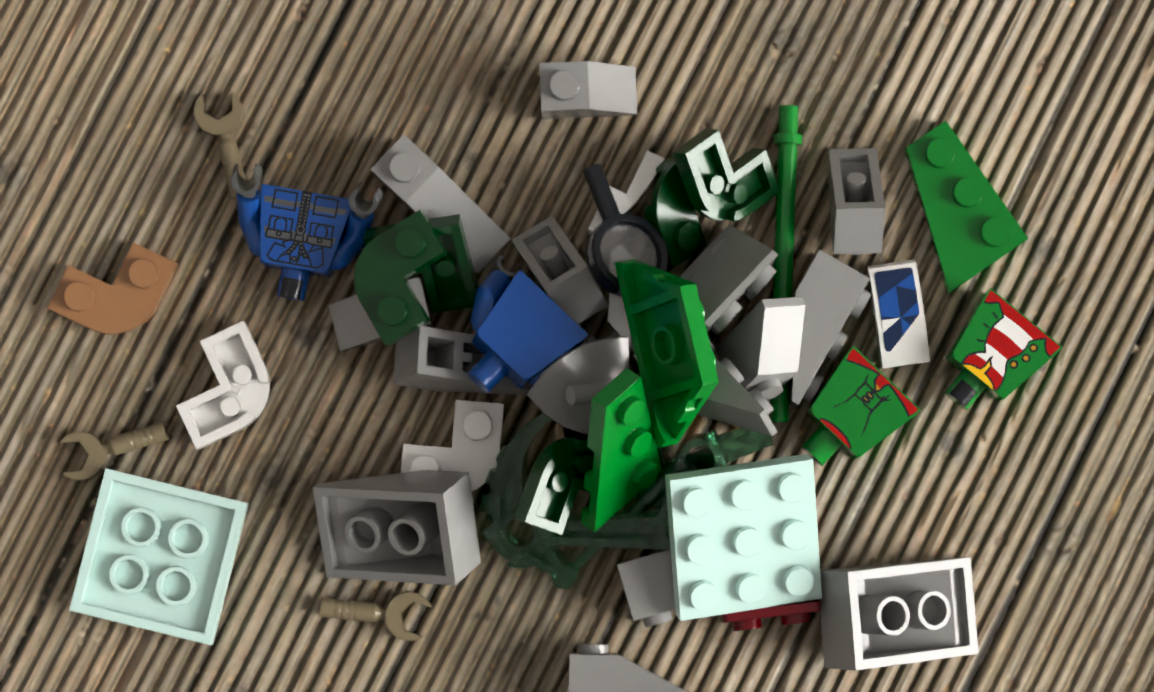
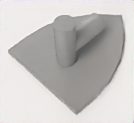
[527,336,629,435]

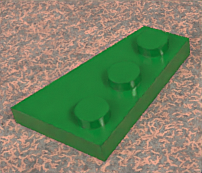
[904,121,1028,294]
[581,368,662,533]

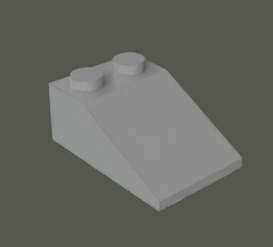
[313,470,481,585]
[819,557,979,671]

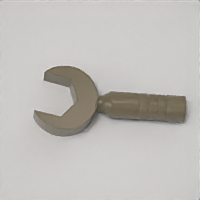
[194,92,246,199]
[60,421,169,481]
[320,592,432,641]

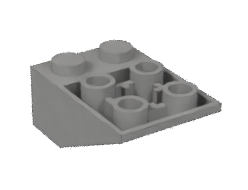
[680,225,778,336]

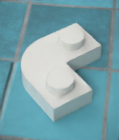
[176,321,270,450]
[401,400,504,492]

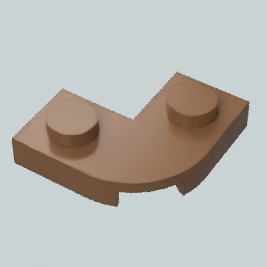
[47,242,179,335]

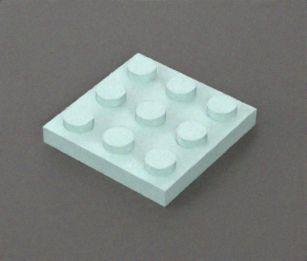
[665,454,822,621]
[69,468,249,645]

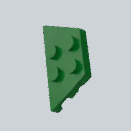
[614,259,719,448]

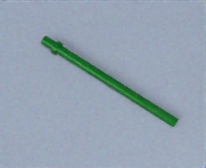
[769,105,802,423]

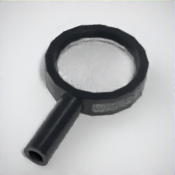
[583,164,669,297]

